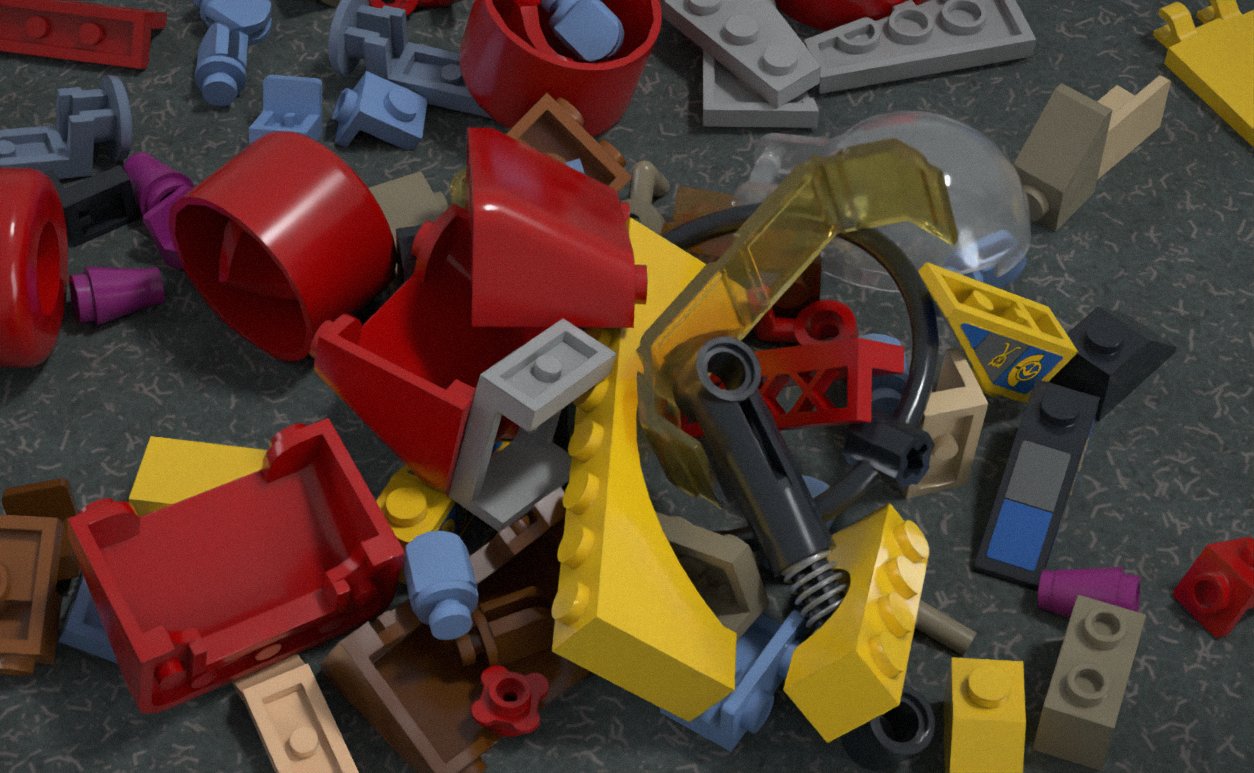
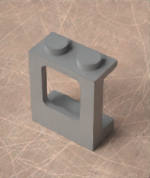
[448,318,617,532]

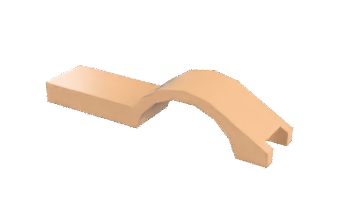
[232,654,359,773]

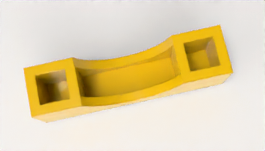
[783,502,929,743]

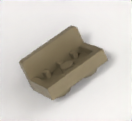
[655,512,770,642]

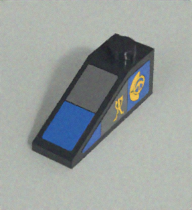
[973,379,1100,591]

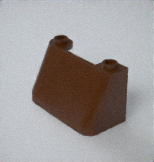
[319,487,591,773]

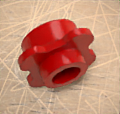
[471,665,549,737]

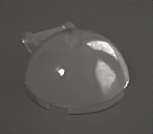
[730,109,1031,293]

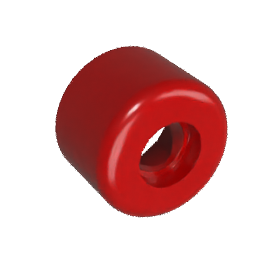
[459,0,662,137]
[169,131,397,361]
[0,167,68,368]

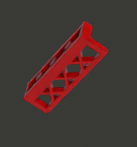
[0,0,167,69]
[665,338,904,441]

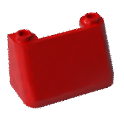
[466,127,648,328]
[309,203,549,495]
[68,418,405,714]

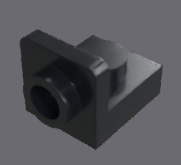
[44,165,140,247]

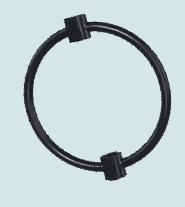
[552,202,939,552]

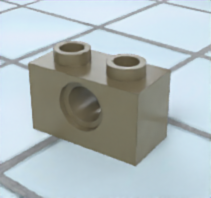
[1032,595,1146,771]

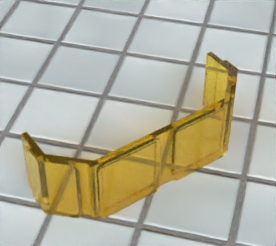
[636,138,959,510]

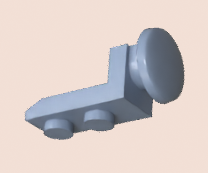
[328,0,493,119]
[0,75,133,179]

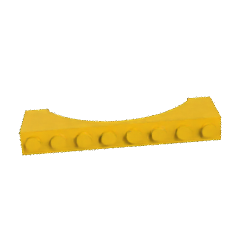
[552,217,747,722]

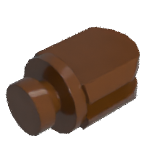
[451,586,555,667]

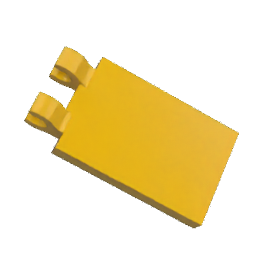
[1153,0,1254,147]

